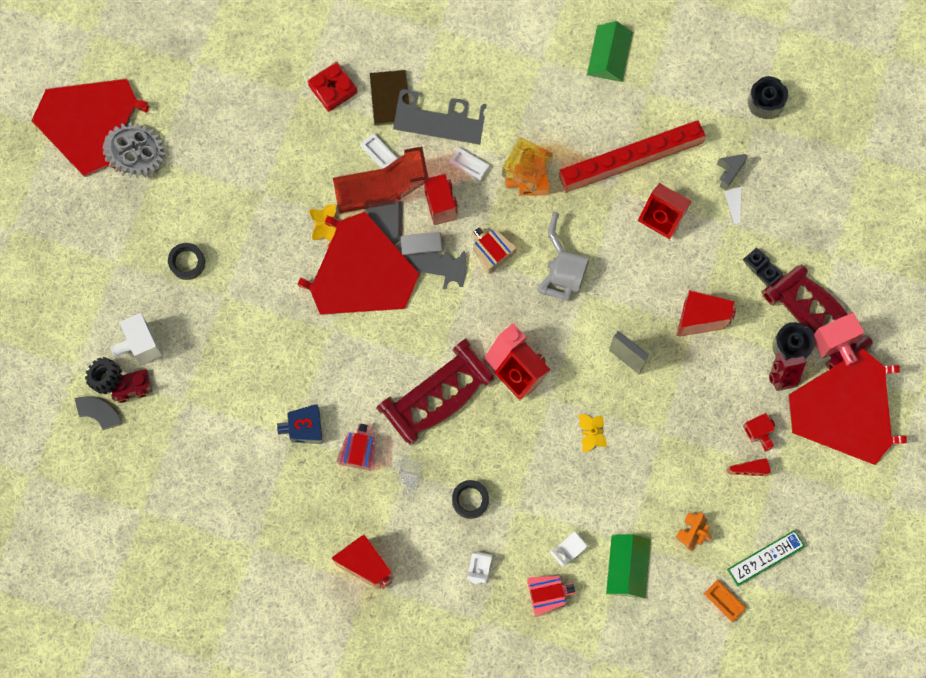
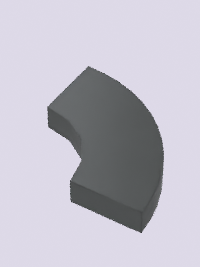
[75,397,122,430]

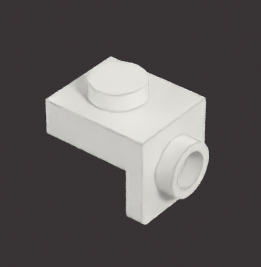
[467,551,492,584]

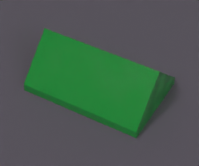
[587,21,633,82]
[606,534,651,599]

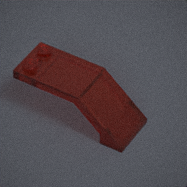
[333,146,429,214]

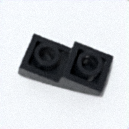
[743,247,784,286]

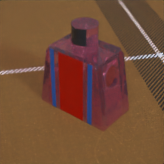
[337,424,376,471]

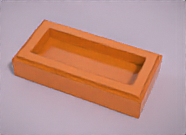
[704,580,746,622]

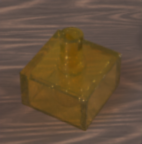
[502,137,553,192]

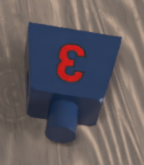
[277,404,323,444]

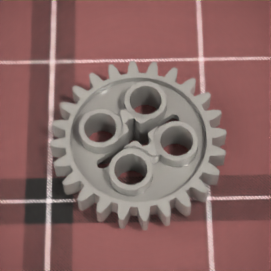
[103,123,165,179]

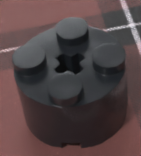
[747,76,788,119]
[772,322,815,360]

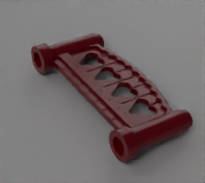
[761,264,873,369]
[376,338,495,445]

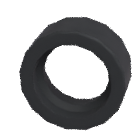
[168,243,205,280]
[452,480,489,519]

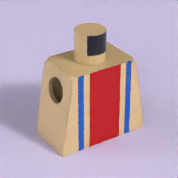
[472,227,516,274]

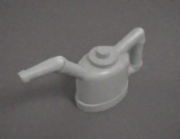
[537,212,589,301]

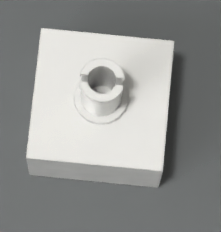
[110,313,162,365]

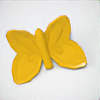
[309,204,337,241]
[578,414,607,452]

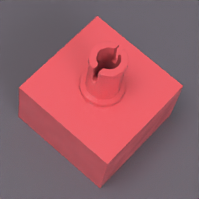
[814,312,865,366]

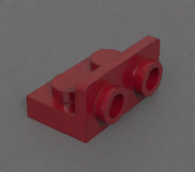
[769,352,806,391]
[111,369,152,403]

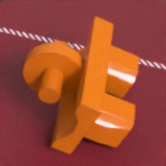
[676,512,712,551]

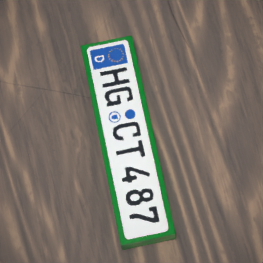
[727,530,805,586]

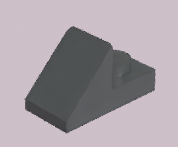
[717,154,748,191]

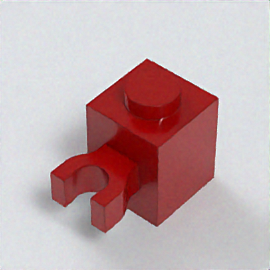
[743,413,775,452]

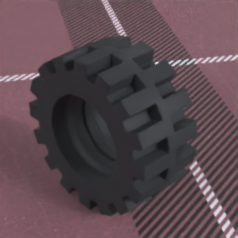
[85,357,123,395]

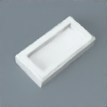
[360,133,398,172]
[449,147,490,182]

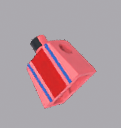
[527,576,575,617]

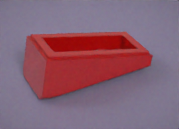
[727,458,771,476]

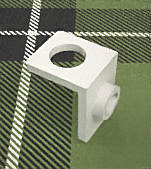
[550,532,588,567]

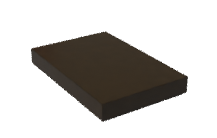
[369,70,409,126]

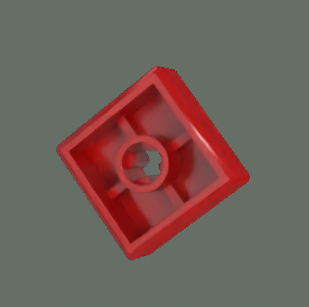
[307,62,358,112]

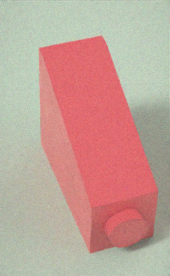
[484,323,526,371]

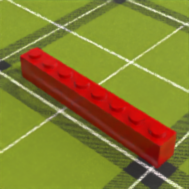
[559,120,706,193]

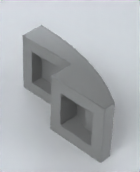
[401,232,443,256]

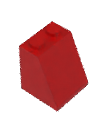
[676,290,736,337]
[331,534,394,589]

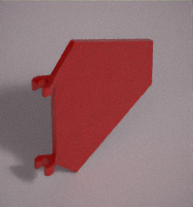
[31,79,150,177]
[297,211,420,315]
[788,349,907,465]

